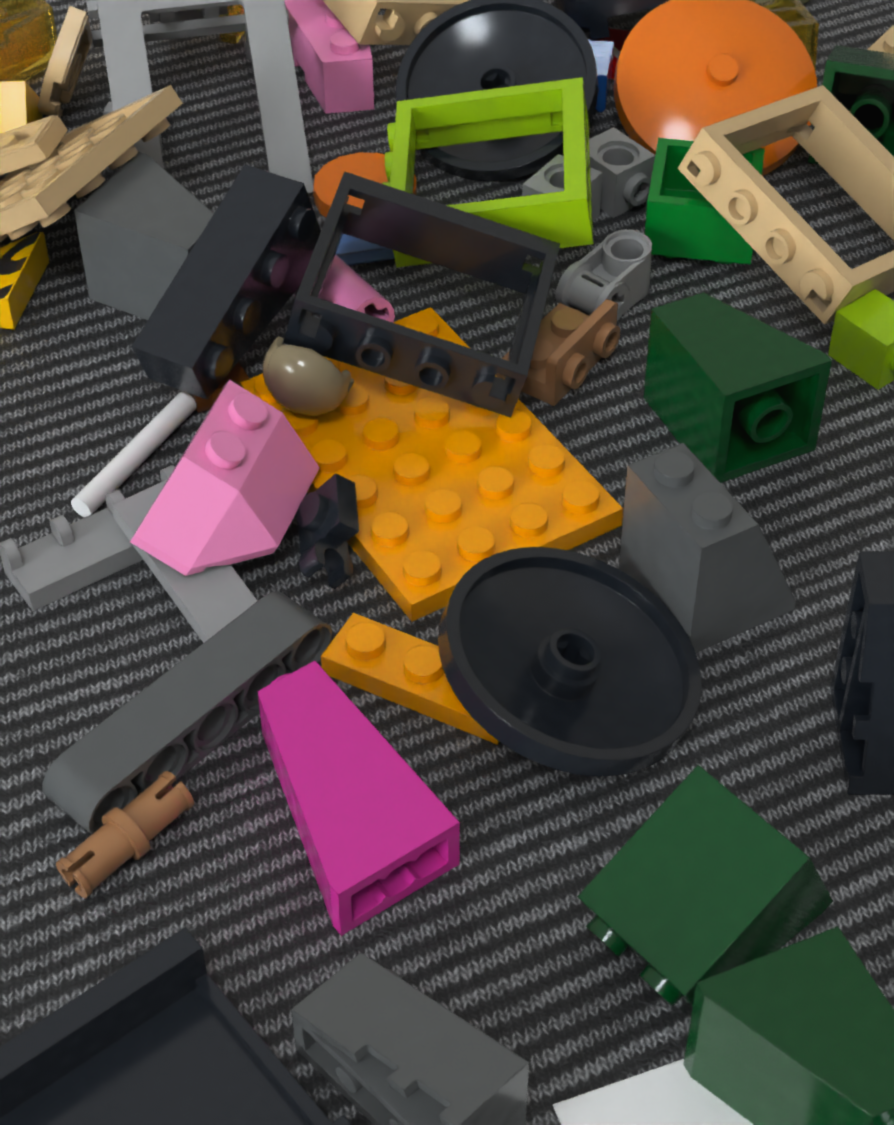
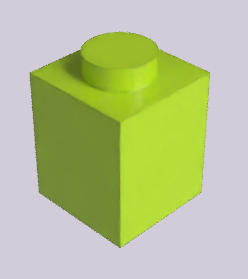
[828,289,894,390]

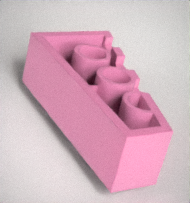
[284,0,374,114]

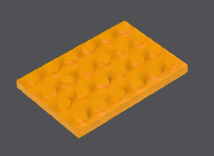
[240,307,623,622]

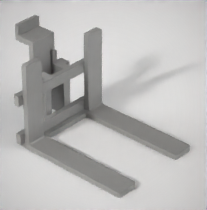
[86,0,313,196]

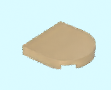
[38,6,93,118]

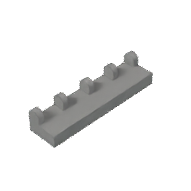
[0,465,175,611]

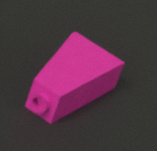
[257,661,460,936]

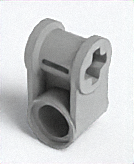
[555,229,652,321]

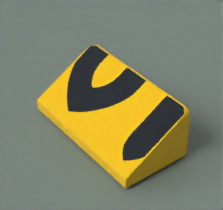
[0,232,49,329]

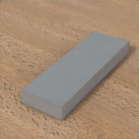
[112,479,257,643]

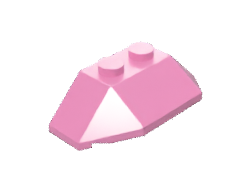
[130,380,320,576]

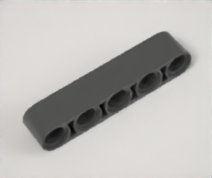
[42,591,333,834]

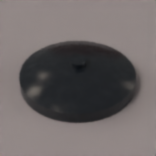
[396,0,598,181]
[438,547,702,777]

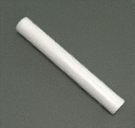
[71,392,196,517]

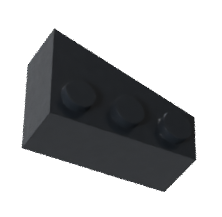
[830,551,894,795]

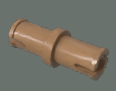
[56,771,195,898]

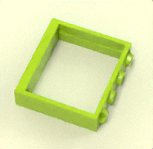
[382,77,593,267]

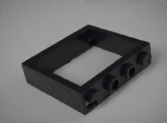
[283,171,560,417]

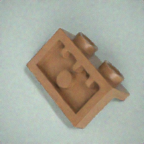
[497,299,620,406]

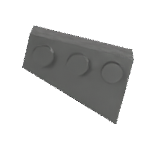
[291,953,529,1125]

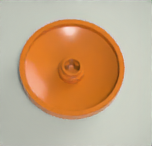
[613,0,817,176]

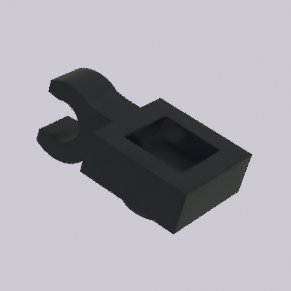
[296,474,359,589]

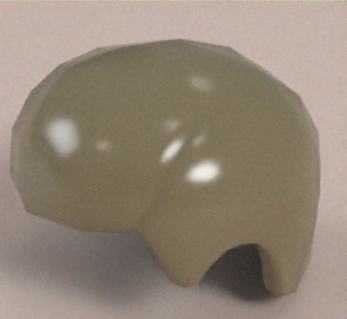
[262,337,354,416]

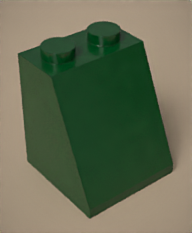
[808,45,894,164]
[643,292,832,483]
[577,765,833,1007]
[683,926,894,1125]

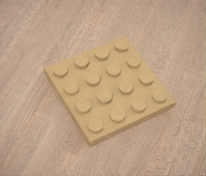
[0,85,183,242]

